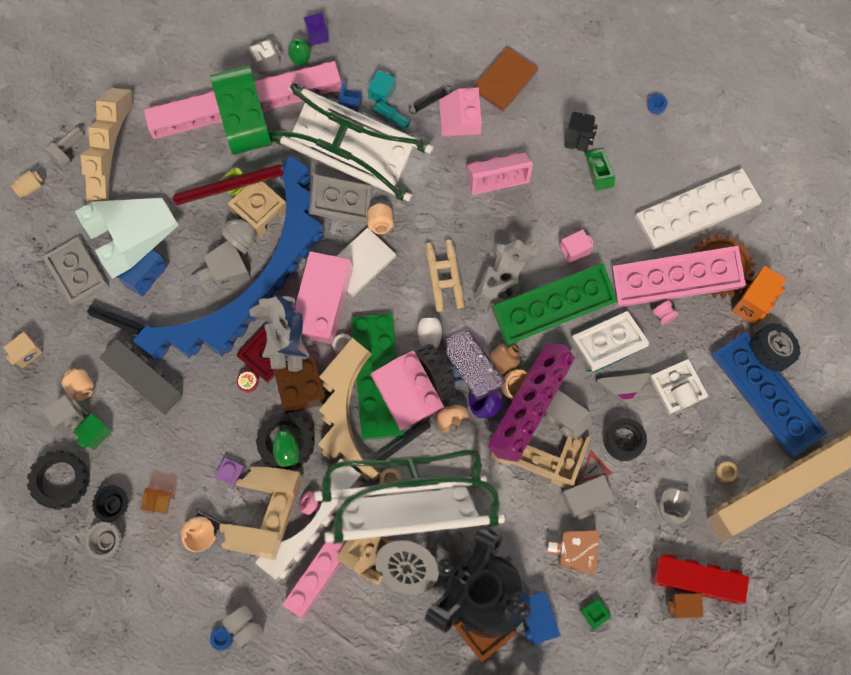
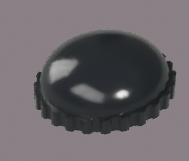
[92,485,129,523]

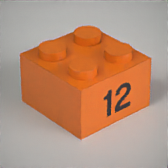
[732,266,786,325]

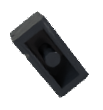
[564,111,598,152]

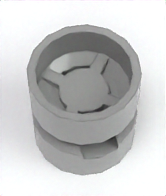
[222,605,264,649]

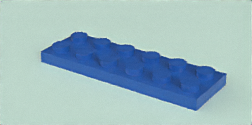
[711,331,827,458]

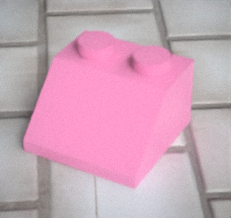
[439,88,482,136]

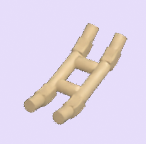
[425,239,465,312]

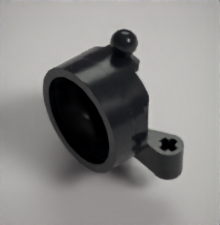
[425,525,531,638]

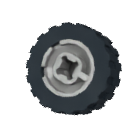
[751,323,801,372]

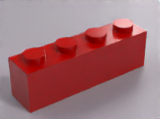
[652,554,750,605]

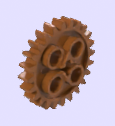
[690,234,756,299]

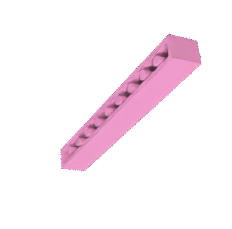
[144,61,342,139]

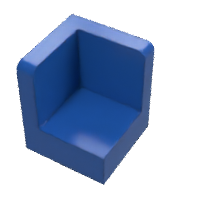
[338,82,362,113]

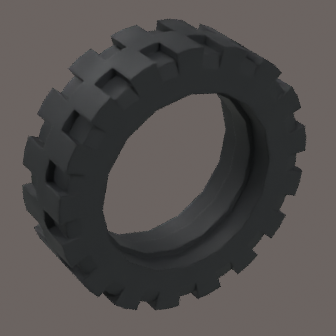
[415,344,456,402]
[256,412,315,471]
[27,450,89,510]

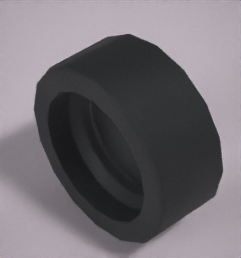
[603,418,647,461]

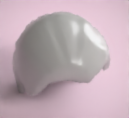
[658,488,693,525]

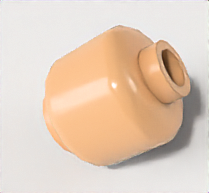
[367,203,394,234]
[61,369,94,401]

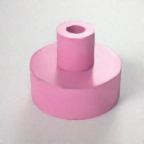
[298,491,321,515]

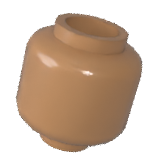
[489,343,521,374]

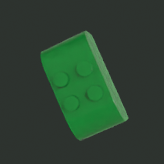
[210,65,272,155]

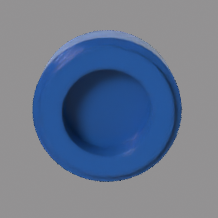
[647,94,668,114]
[210,627,233,651]

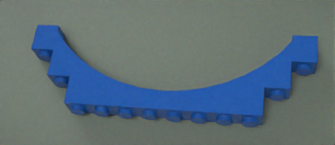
[133,156,324,361]

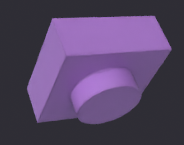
[215,458,245,487]

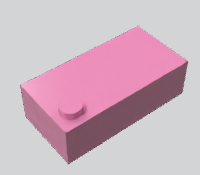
[295,252,353,344]

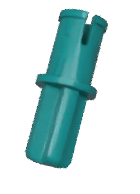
[374,101,411,131]

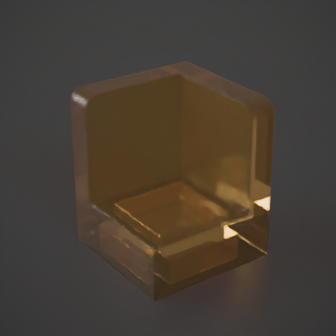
[140,488,175,514]

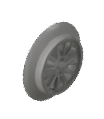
[375,540,439,595]

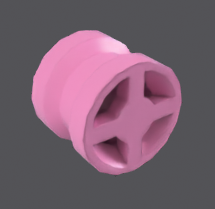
[652,300,679,326]

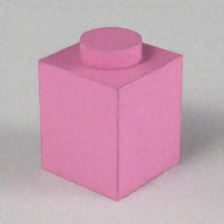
[559,230,593,264]

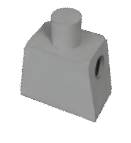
[197,241,250,287]

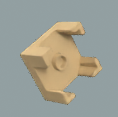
[228,182,286,238]
[336,536,393,586]

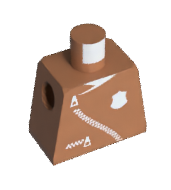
[547,531,600,576]

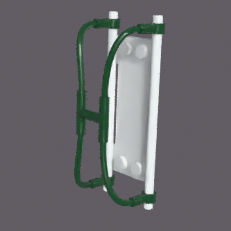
[269,83,434,202]
[314,450,504,544]

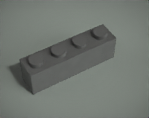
[99,339,182,415]

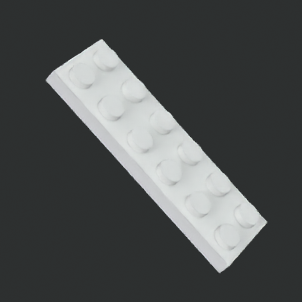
[635,168,762,251]

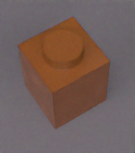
[667,594,704,619]

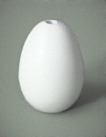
[417,318,442,348]

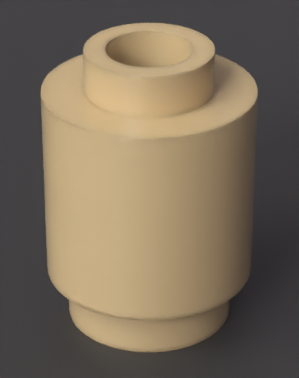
[10,170,43,199]

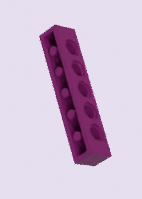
[487,343,575,462]

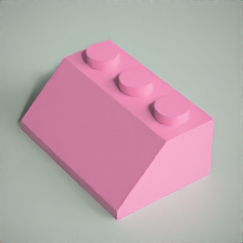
[466,153,533,195]
[371,351,444,431]

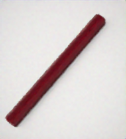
[172,164,284,205]

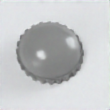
[85,522,122,560]

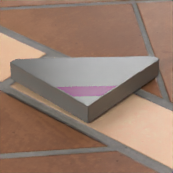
[596,373,651,406]

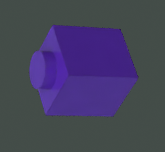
[303,12,329,46]

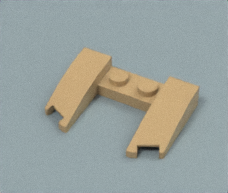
[490,436,591,490]
[220,466,303,560]

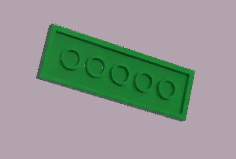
[491,263,618,345]
[351,313,404,441]

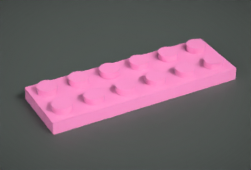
[613,246,746,307]

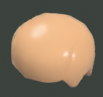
[501,369,528,401]
[437,404,469,433]
[181,516,216,552]

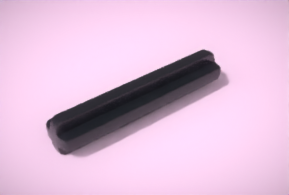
[87,304,145,335]

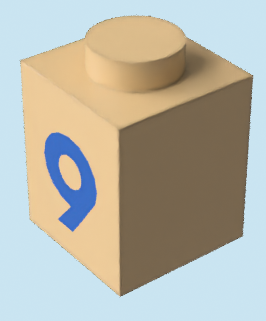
[3,332,43,368]

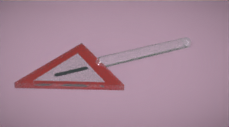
[578,435,632,483]

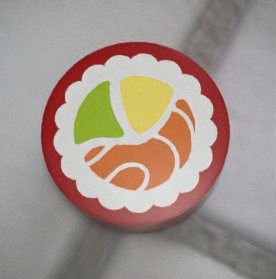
[237,370,259,392]

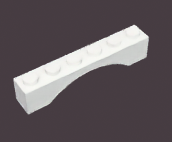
[255,459,362,581]

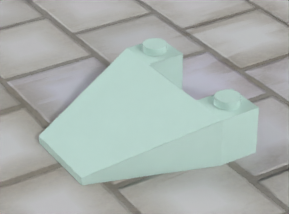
[75,198,178,279]

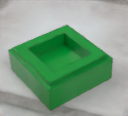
[580,598,612,630]

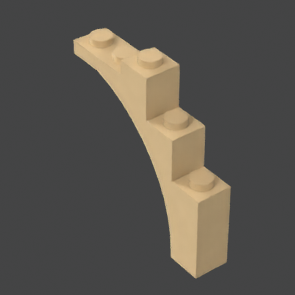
[81,88,132,205]
[318,338,381,481]

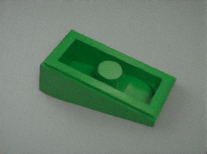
[585,149,616,191]

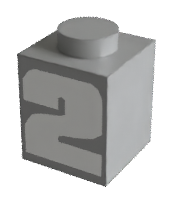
[249,39,281,73]

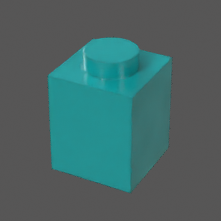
[367,71,396,105]

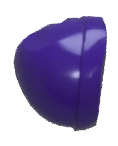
[469,380,503,419]

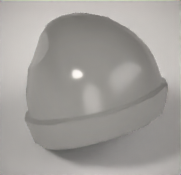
[221,219,256,254]

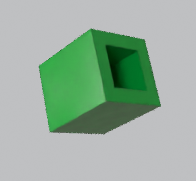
[73,413,112,450]

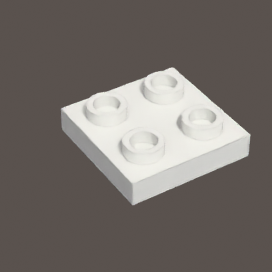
[650,359,708,415]

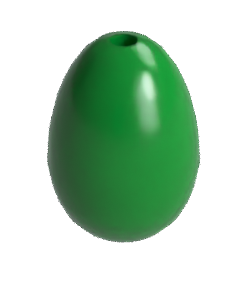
[288,38,311,65]
[273,430,300,467]

